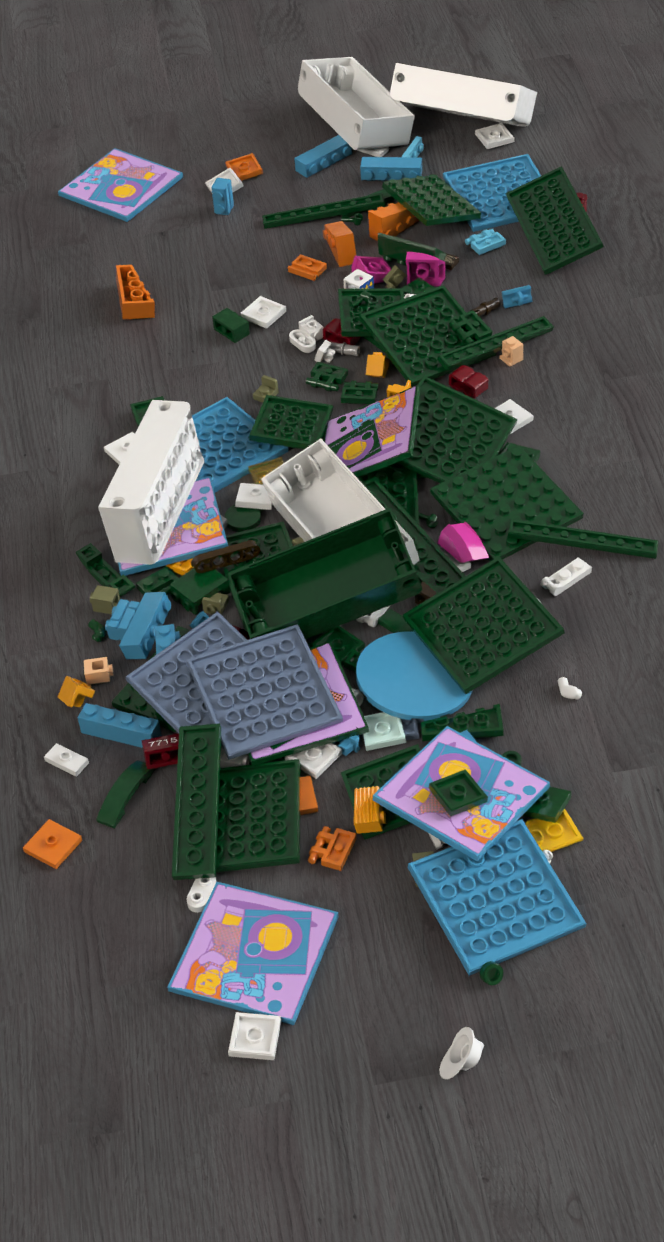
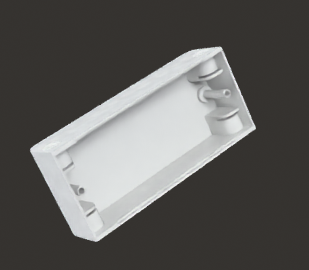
[298,57,415,150]
[390,63,537,127]
[98,400,204,565]
[261,439,420,565]

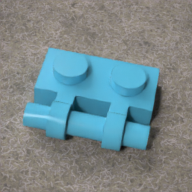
[465,229,506,255]

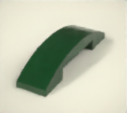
[76,543,135,597]
[96,760,156,828]

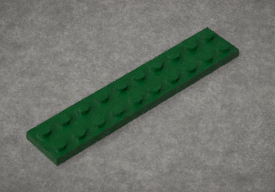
[362,477,466,593]

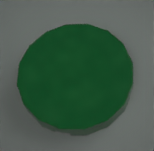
[225,505,261,532]

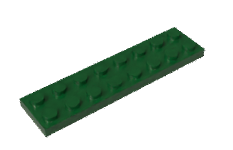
[172,723,221,880]

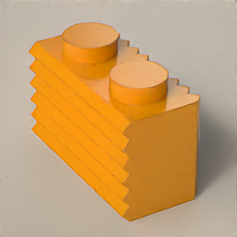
[354,786,386,834]

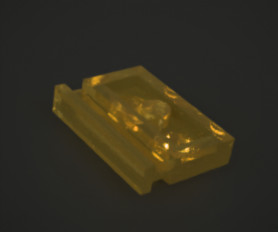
[248,457,284,485]

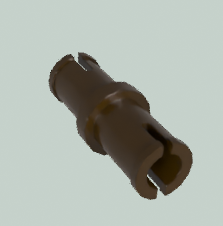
[470,297,501,317]

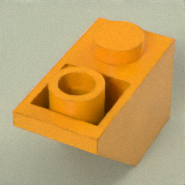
[366,352,390,378]

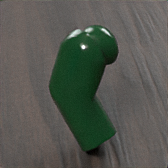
[88,619,106,642]

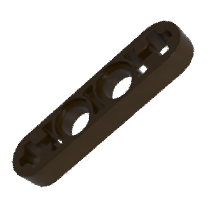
[191,540,260,573]

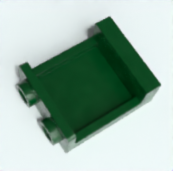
[170,568,230,615]

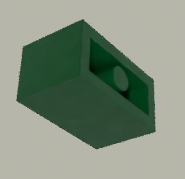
[212,308,250,343]

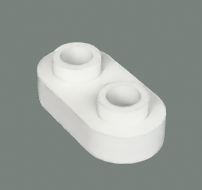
[289,329,316,353]
[187,877,216,913]

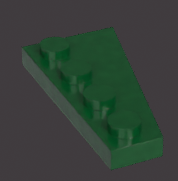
[421,704,504,741]

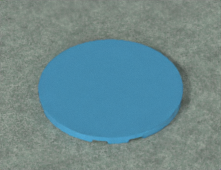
[356,632,473,721]

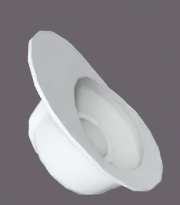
[439,1027,484,1079]

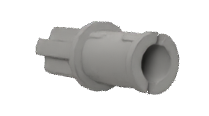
[329,342,360,357]

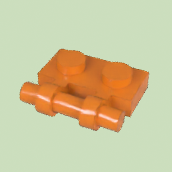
[308,826,357,871]

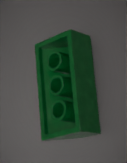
[378,233,446,266]

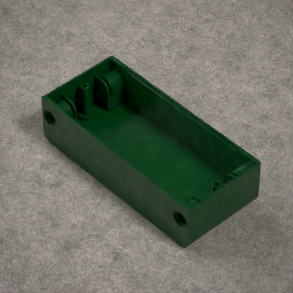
[228,508,422,639]

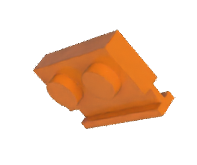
[288,254,327,281]

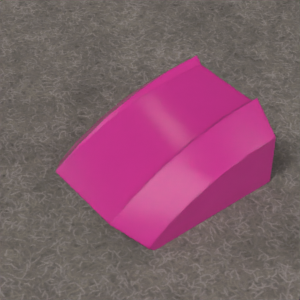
[406,252,446,287]
[351,256,391,285]
[437,522,489,563]

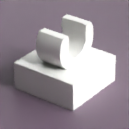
[314,340,335,363]

